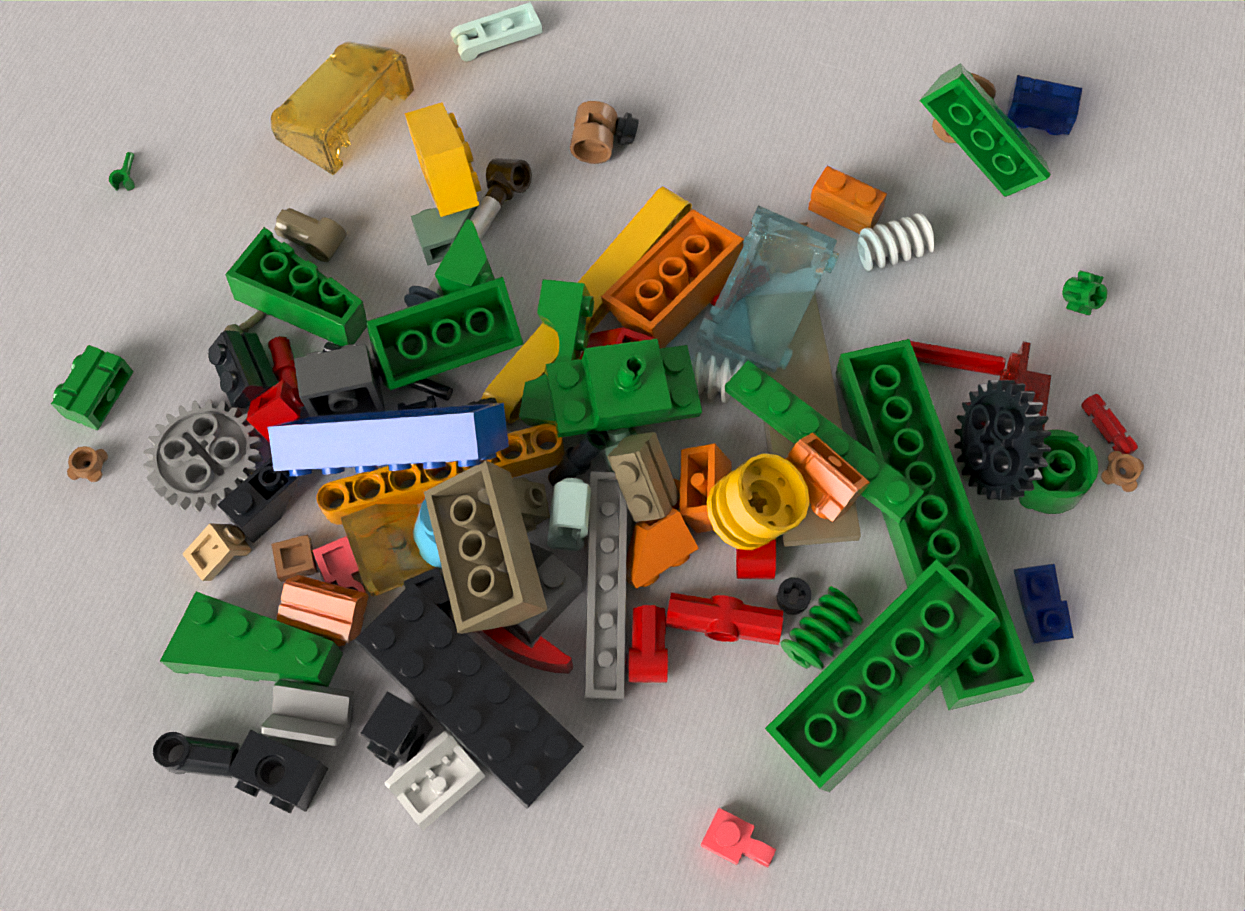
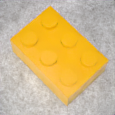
[404,102,482,217]

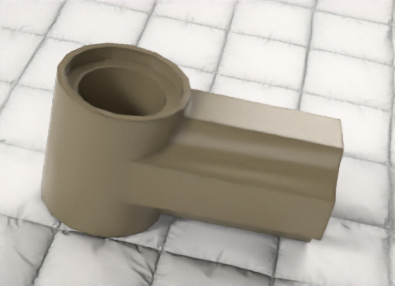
[274,208,347,262]

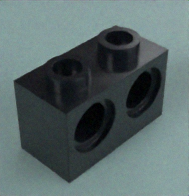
[360,691,433,768]

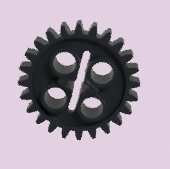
[954,380,1051,501]

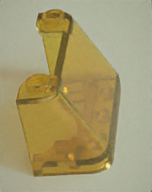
[271,41,414,175]

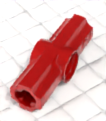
[666,592,784,645]

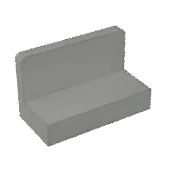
[261,679,354,746]

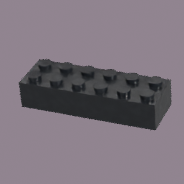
[355,582,584,809]

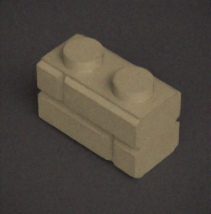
[607,432,680,522]

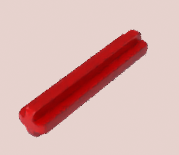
[910,341,1006,376]

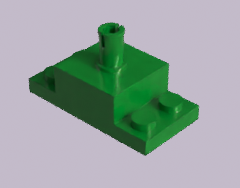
[545,339,702,438]

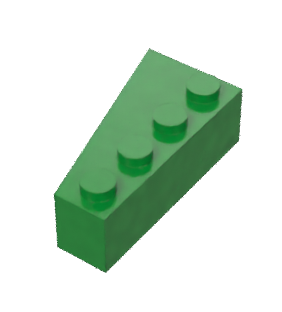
[225,227,367,347]
[160,591,343,687]

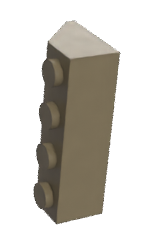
[424,460,548,634]

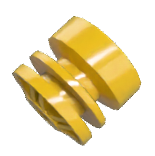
[707,453,809,550]

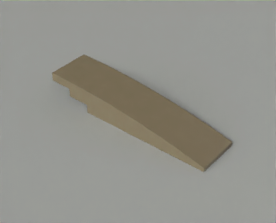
[747,292,861,547]

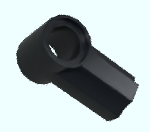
[153,732,240,778]

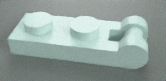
[451,2,542,62]

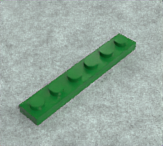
[725,360,924,524]

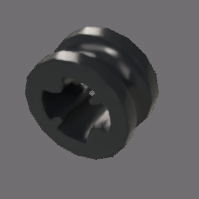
[776,577,811,615]

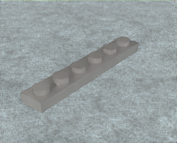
[584,471,627,700]

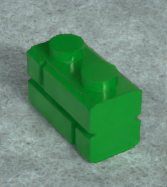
[51,345,134,431]

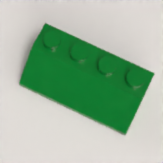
[919,63,1051,197]
[366,277,524,390]

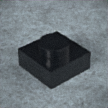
[403,567,451,606]

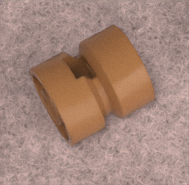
[570,101,618,164]

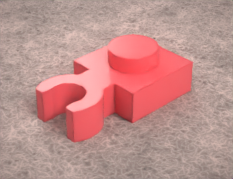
[312,536,366,593]

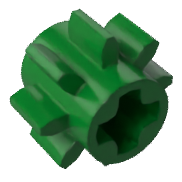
[1062,270,1107,316]

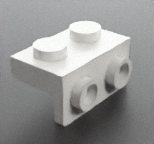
[385,730,485,831]

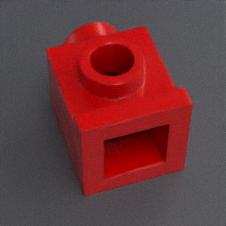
[246,379,304,443]

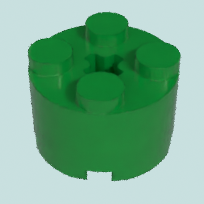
[1018,429,1098,514]

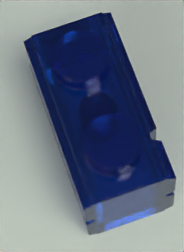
[1006,75,1082,135]

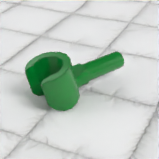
[109,152,135,191]

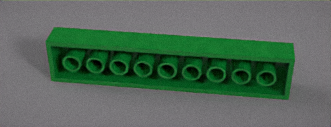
[835,339,1035,711]

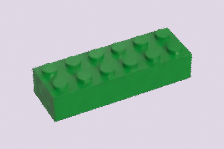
[765,559,1001,793]

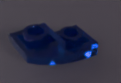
[1014,564,1074,643]

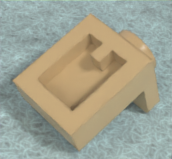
[182,523,252,581]

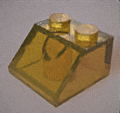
[341,504,442,597]

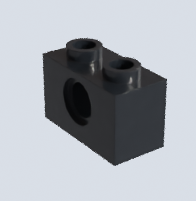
[226,729,329,814]

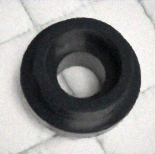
[614,112,639,145]

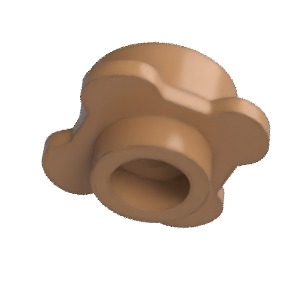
[67,446,108,482]
[1101,451,1144,492]

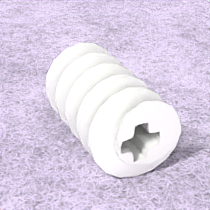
[857,213,934,272]
[691,352,743,403]

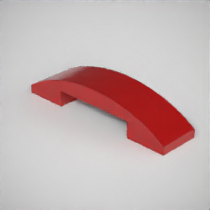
[476,627,574,674]

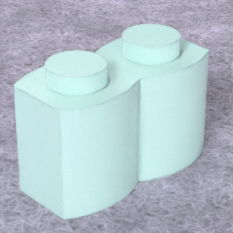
[547,478,591,551]

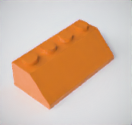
[601,209,747,348]

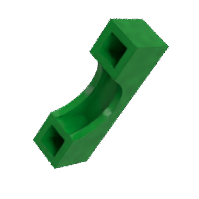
[519,279,594,426]

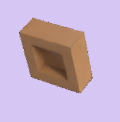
[271,534,317,582]

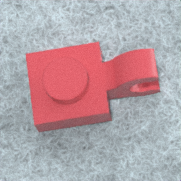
[701,808,776,868]

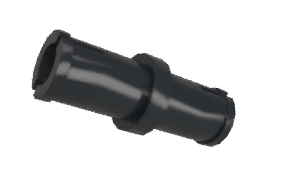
[548,430,607,487]

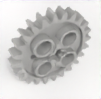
[143,399,264,512]

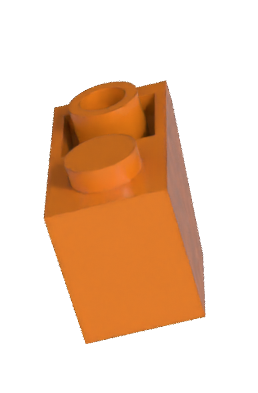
[626,508,699,589]

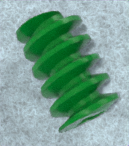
[780,586,864,670]

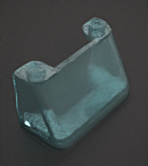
[697,205,840,373]

